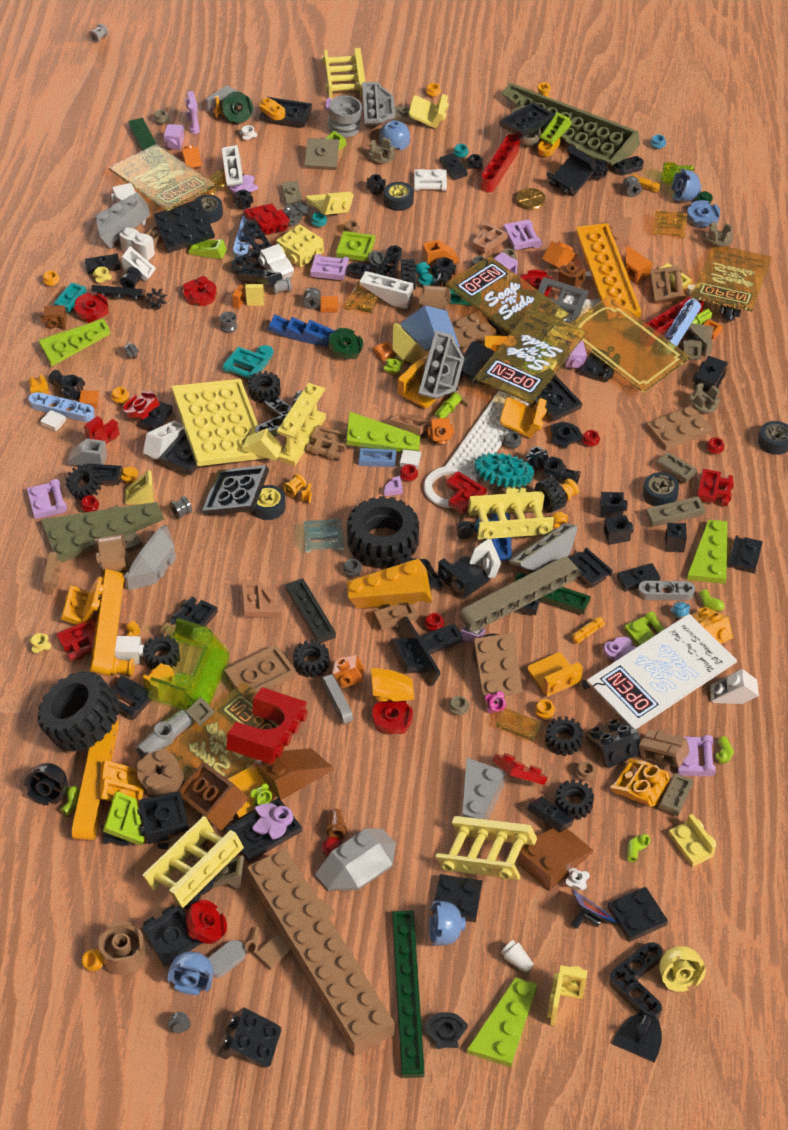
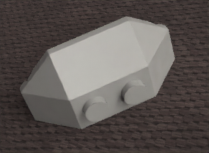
[362,82,395,127]
[418,331,464,399]
[509,523,578,572]
[124,525,176,590]
[315,828,396,891]

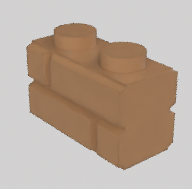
[639,730,689,768]

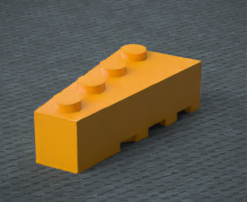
[346,559,432,609]

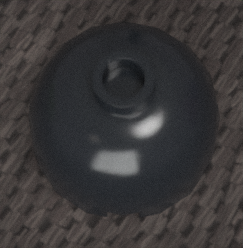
[24,763,68,806]

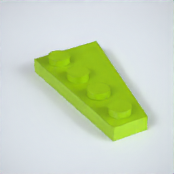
[38,319,110,367]
[346,412,420,452]
[687,520,728,584]
[467,978,537,1067]

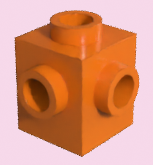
[427,417,454,444]
[332,654,365,688]

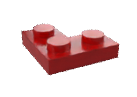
[84,416,120,444]
[446,471,486,515]
[492,753,548,785]

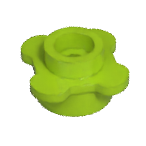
[384,358,403,375]
[250,783,272,806]

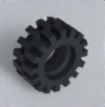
[401,259,416,290]
[248,371,281,403]
[66,464,102,501]
[535,476,567,513]
[143,635,180,670]
[293,640,329,678]
[545,716,583,756]
[555,779,594,820]

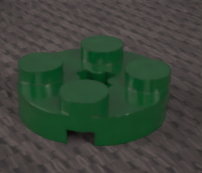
[222,91,253,124]
[328,328,363,359]

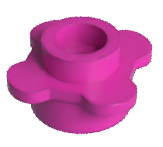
[485,691,506,713]

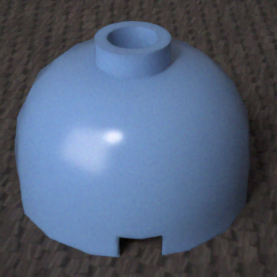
[379,120,410,150]
[671,169,701,202]
[429,901,465,946]
[167,951,214,995]

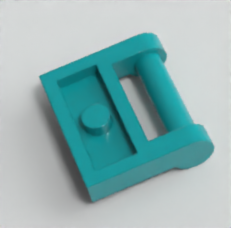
[223,346,269,380]

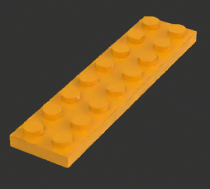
[575,223,641,321]

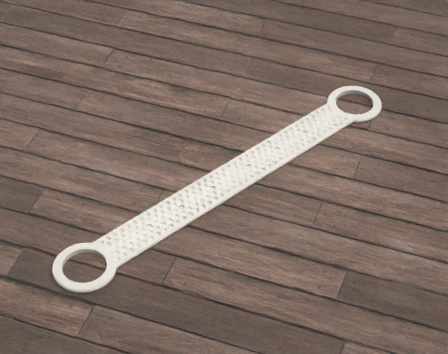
[423,271,602,508]

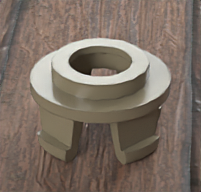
[369,138,395,163]
[706,222,733,247]
[690,383,720,413]

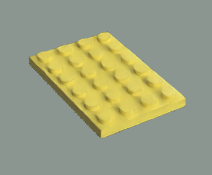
[171,379,265,466]

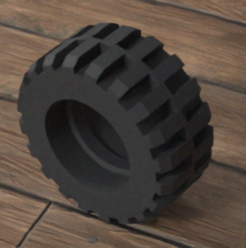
[347,496,419,568]
[38,671,120,751]

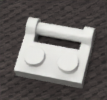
[414,169,447,191]

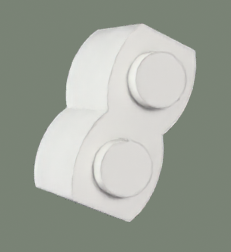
[119,227,155,261]
[258,244,294,280]

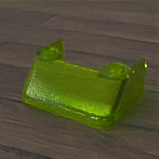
[149,618,230,710]

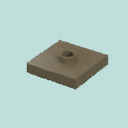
[305,138,339,170]

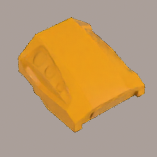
[371,668,414,701]
[610,758,670,807]

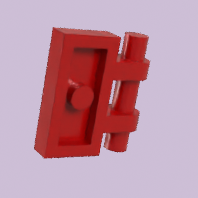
[697,469,734,506]
[56,619,96,661]

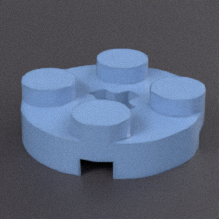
[687,200,720,228]

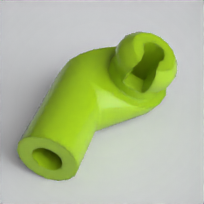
[699,589,725,611]
[716,736,734,764]
[60,786,80,816]
[627,834,651,862]

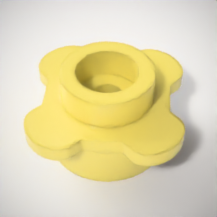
[93,267,112,283]
[29,633,51,653]

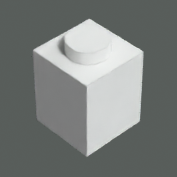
[115,636,145,665]

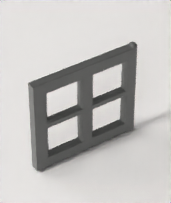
[527,277,589,330]

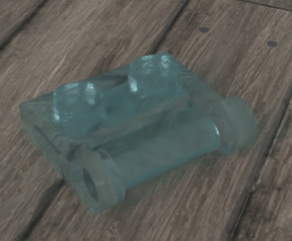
[304,519,344,552]

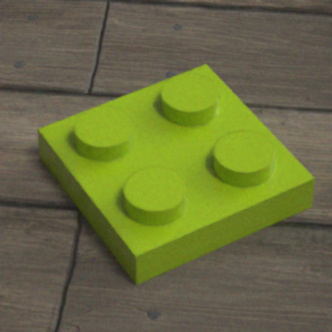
[336,231,376,262]

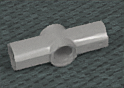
[135,709,193,759]

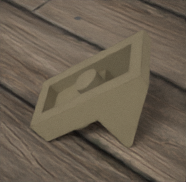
[684,323,713,357]
[213,855,244,890]

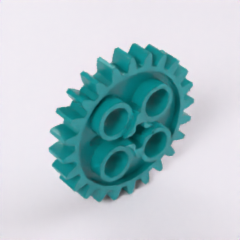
[474,452,534,488]

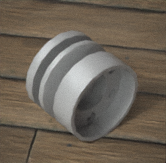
[328,95,362,137]

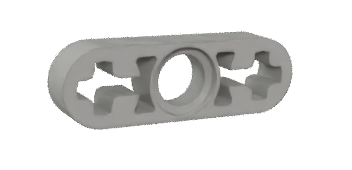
[638,581,695,601]
[322,674,353,725]

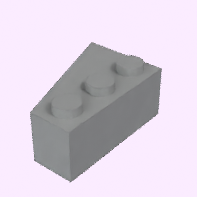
[96,192,150,249]
[462,758,506,820]

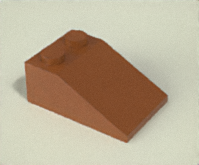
[255,748,333,800]
[178,761,249,830]
[518,828,593,891]

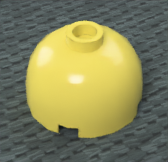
[659,946,706,992]

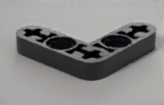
[231,221,272,275]
[347,245,402,280]
[255,396,292,437]
[609,942,663,1022]

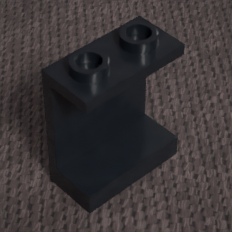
[546,145,598,197]

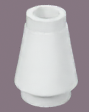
[501,940,534,973]

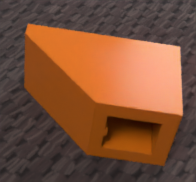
[179,145,202,171]
[422,240,459,268]
[542,241,577,268]
[624,246,652,284]

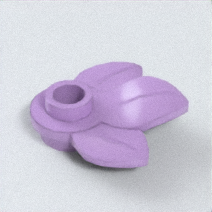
[230,175,258,196]
[603,637,637,662]
[253,803,293,839]

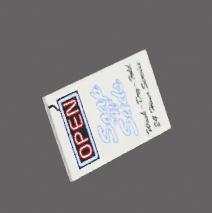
[587,614,737,730]

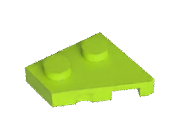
[103,791,144,846]

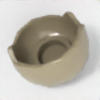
[519,128,541,146]

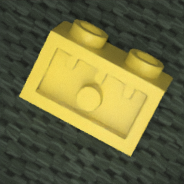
[668,814,716,867]

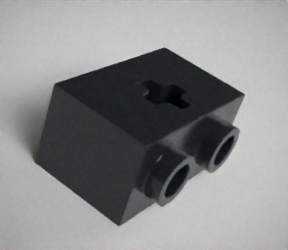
[692,356,728,392]

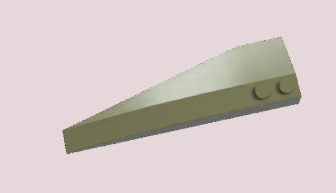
[502,83,640,165]

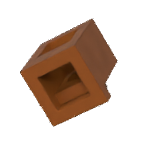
[558,263,586,287]
[41,305,67,330]

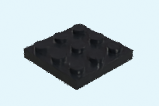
[153,199,215,253]
[202,465,269,516]

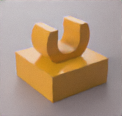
[28,374,49,394]

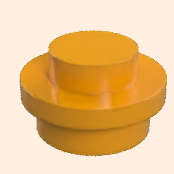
[426,83,441,97]
[42,271,60,286]
[111,387,129,403]
[121,466,138,484]
[552,512,569,528]
[535,699,555,719]
[82,949,103,972]

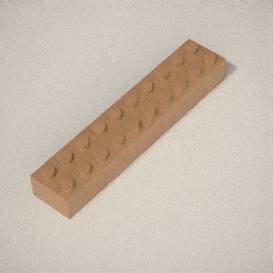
[247,848,395,1056]

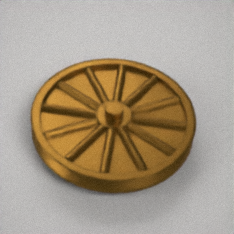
[516,188,546,209]

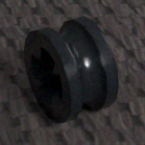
[456,521,474,539]

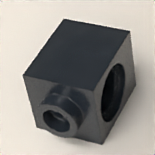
[600,492,627,518]
[603,515,634,545]
[665,523,687,553]

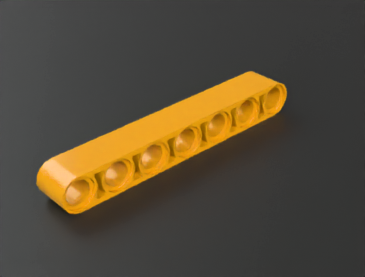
[90,569,124,676]
[72,717,119,841]

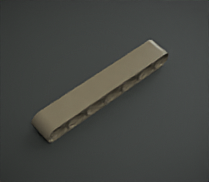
[459,557,580,632]

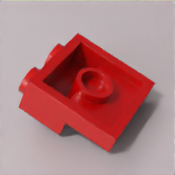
[243,203,290,235]

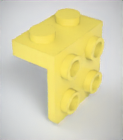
[408,94,449,128]
[306,192,354,215]
[547,965,588,1026]

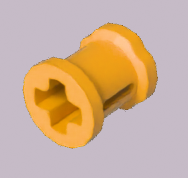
[537,82,551,98]
[282,473,307,498]
[112,657,135,676]

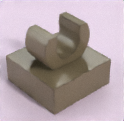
[682,340,702,360]
[186,697,215,726]

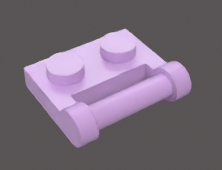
[185,91,200,134]
[503,220,542,250]
[311,254,349,280]
[27,479,67,519]
[677,735,716,776]

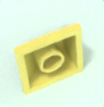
[393,323,429,364]

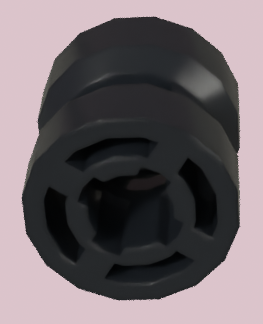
[120,267,142,288]

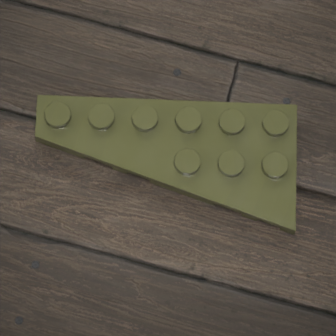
[41,502,165,563]

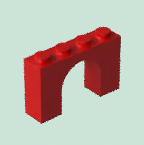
[226,687,308,765]

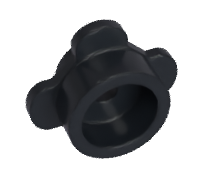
[467,154,483,169]

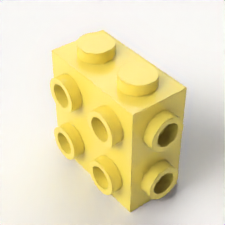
[276,224,324,268]

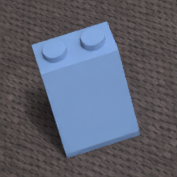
[400,305,460,351]

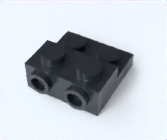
[137,791,189,844]
[141,905,203,967]

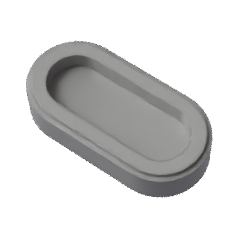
[208,940,246,978]

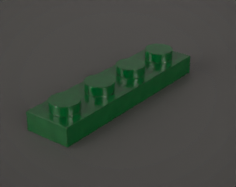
[514,572,591,615]

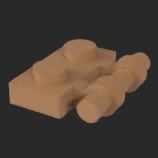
[306,425,348,460]

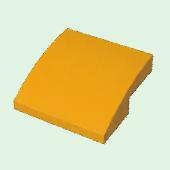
[100,760,144,809]
[228,765,276,820]

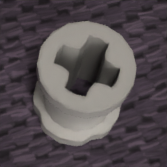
[89,24,108,43]
[273,277,292,294]

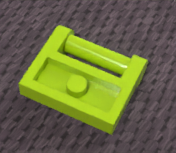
[624,611,665,647]

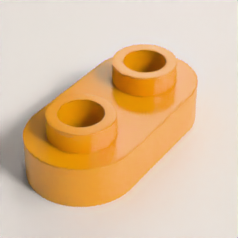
[259,98,285,120]
[538,133,560,157]

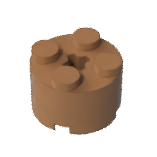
[419,285,450,315]
[95,534,130,576]
[137,749,184,797]
[98,922,146,975]

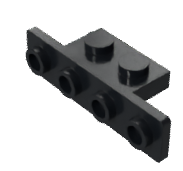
[388,617,441,686]

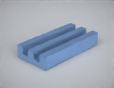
[358,448,396,467]

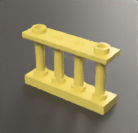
[322,48,365,99]
[277,383,326,466]
[468,491,554,540]
[143,816,244,908]
[435,816,537,880]

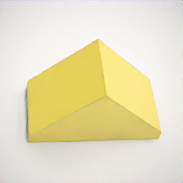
[246,284,265,306]
[242,428,282,461]
[125,470,154,505]

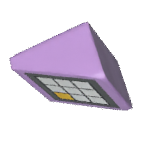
[460,625,486,644]

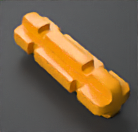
[632,174,660,192]
[571,617,605,644]

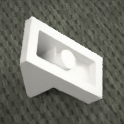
[121,246,156,282]
[470,539,501,578]

